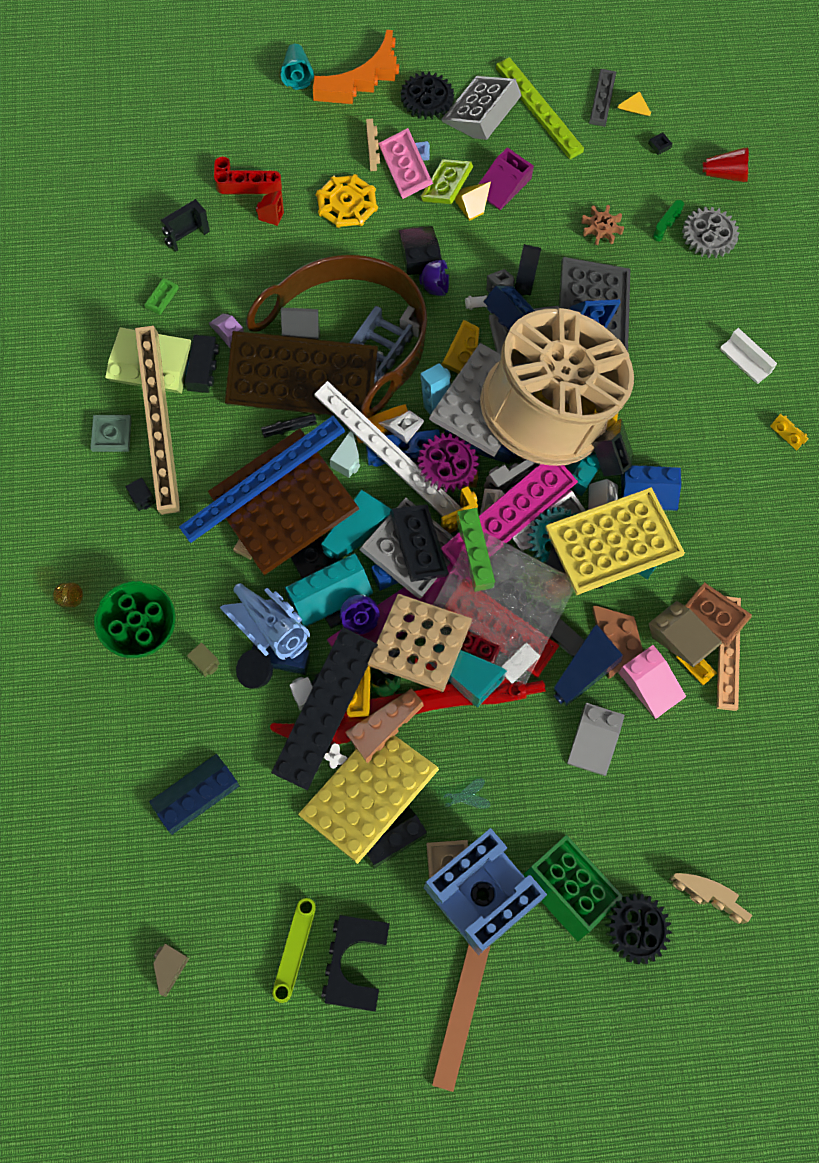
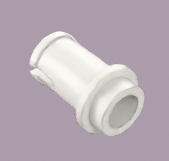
[465,295,487,310]

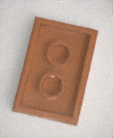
[685,582,752,646]

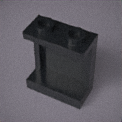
[161,199,210,252]

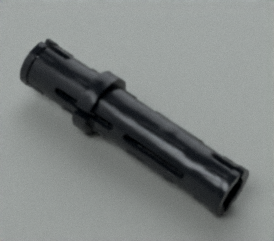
[261,413,317,438]

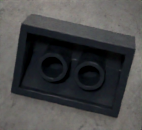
[366,805,427,869]

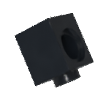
[125,478,155,511]

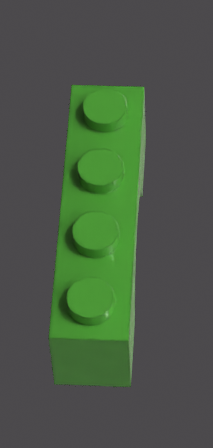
[456,508,495,592]

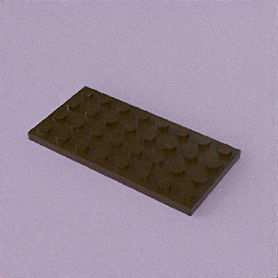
[225,331,378,419]

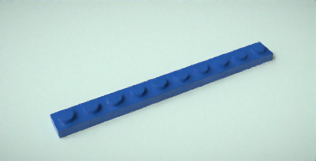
[179,416,345,543]

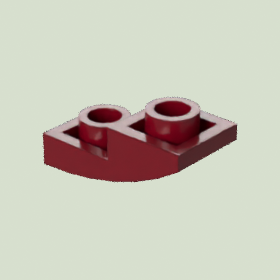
[461,631,501,664]

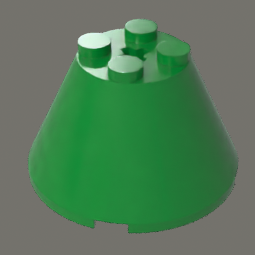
[94,581,176,658]

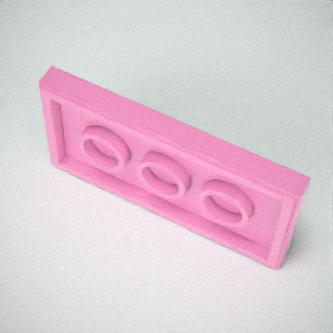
[378,128,433,199]

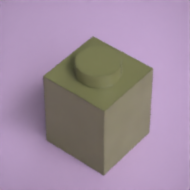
[187,642,219,677]

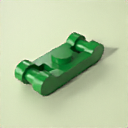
[653,200,684,242]

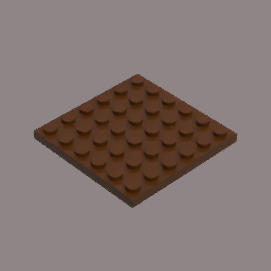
[208,428,359,575]

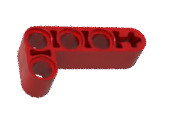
[214,156,282,194]

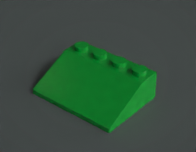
[523,835,623,942]

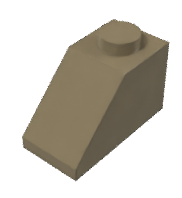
[153,944,190,997]

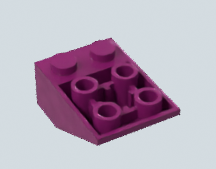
[479,147,534,210]

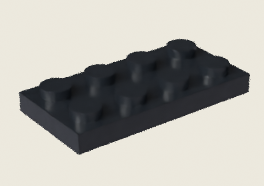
[390,504,449,582]

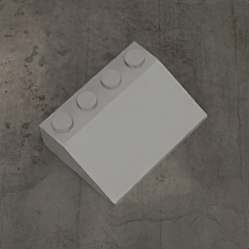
[441,76,522,140]

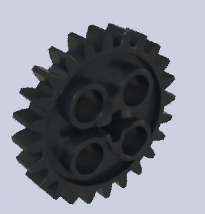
[401,71,454,120]
[605,894,672,964]

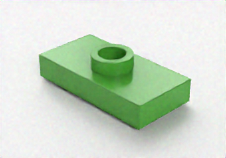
[144,278,179,315]

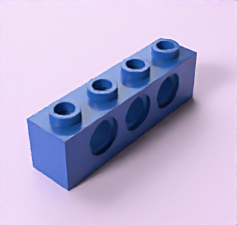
[366,430,442,466]

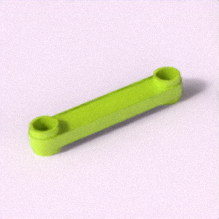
[272,898,316,1003]

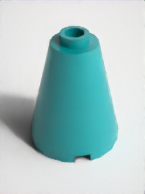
[281,44,314,90]

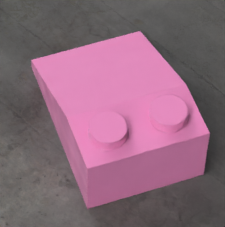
[619,645,686,719]

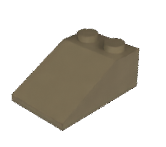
[649,601,722,667]

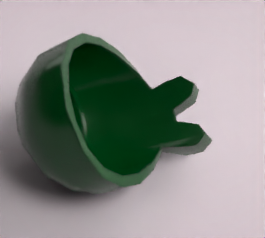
[370,670,401,697]

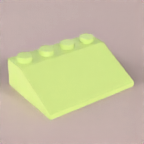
[105,327,191,394]

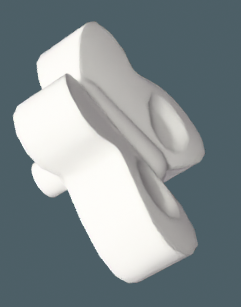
[324,743,348,769]

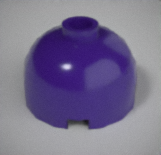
[419,260,449,296]
[340,595,380,634]

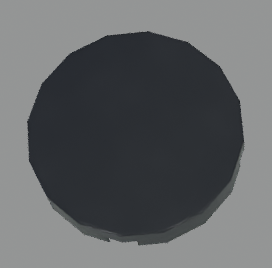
[236,649,273,689]

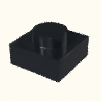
[648,132,672,155]

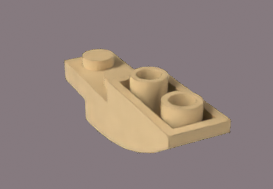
[669,873,752,924]

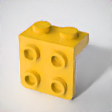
[441,486,478,533]

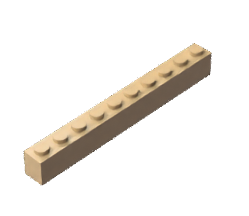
[135,326,180,515]

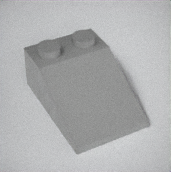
[567,703,625,776]

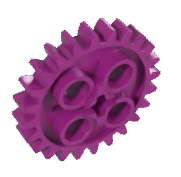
[417,433,479,492]

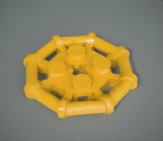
[316,174,378,228]

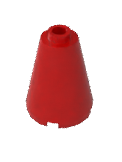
[703,147,749,183]

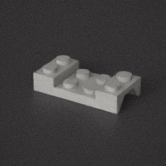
[484,459,540,491]

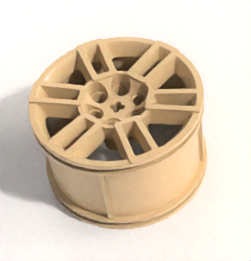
[480,308,634,466]

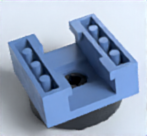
[424,828,547,956]

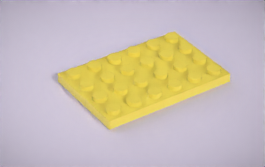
[545,487,685,595]
[298,736,439,864]

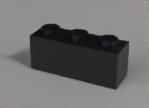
[185,335,220,393]

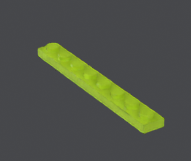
[496,57,584,159]

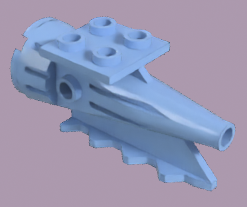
[220,583,310,660]

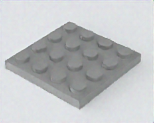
[360,498,453,600]

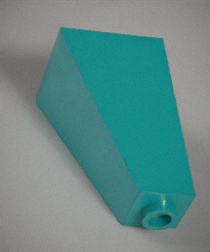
[321,490,392,560]
[429,644,507,708]

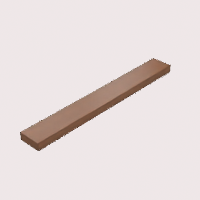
[432,944,490,1092]

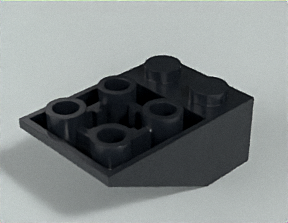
[592,419,633,476]

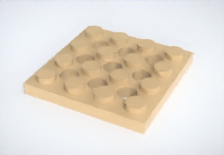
[368,594,472,692]

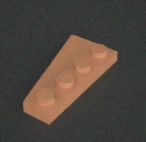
[345,688,424,763]

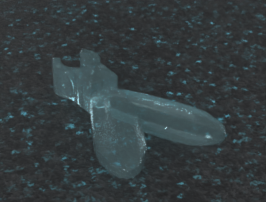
[443,778,491,809]

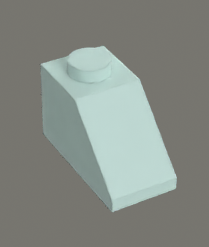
[330,431,360,478]

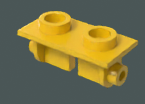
[770,414,809,450]
[676,656,717,685]

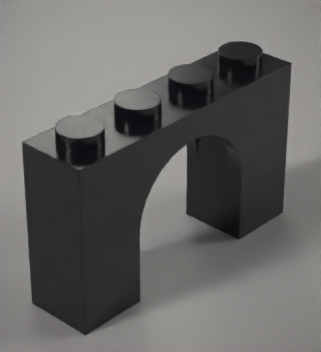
[321,915,390,1012]

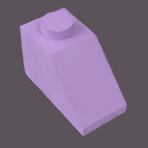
[209,313,244,349]

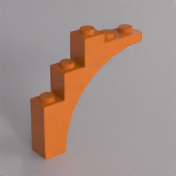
[313,30,399,104]

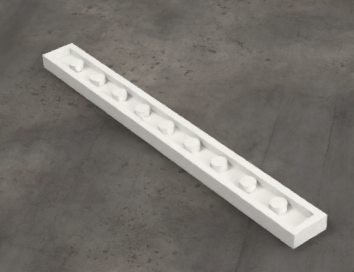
[314,381,461,517]

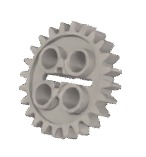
[682,207,739,258]

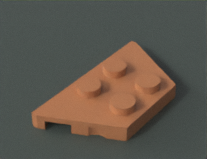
[592,606,643,679]

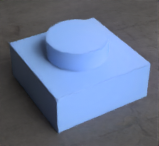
[415,141,430,161]

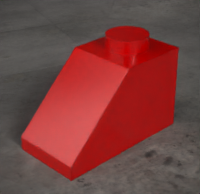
[256,190,284,226]

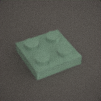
[91,415,132,452]

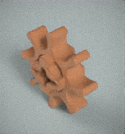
[581,205,624,245]

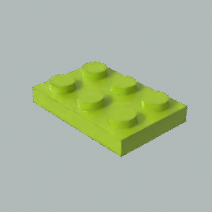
[421,159,473,204]

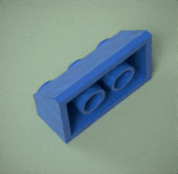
[621,466,681,511]

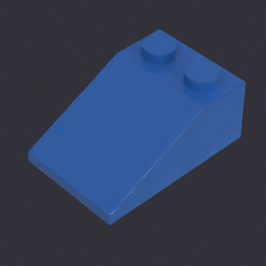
[569,299,621,328]

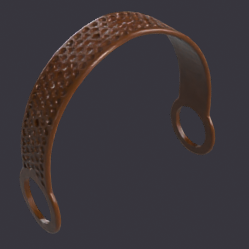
[246,255,427,418]

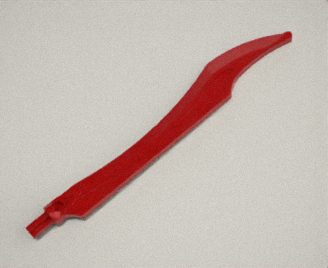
[270,678,546,745]

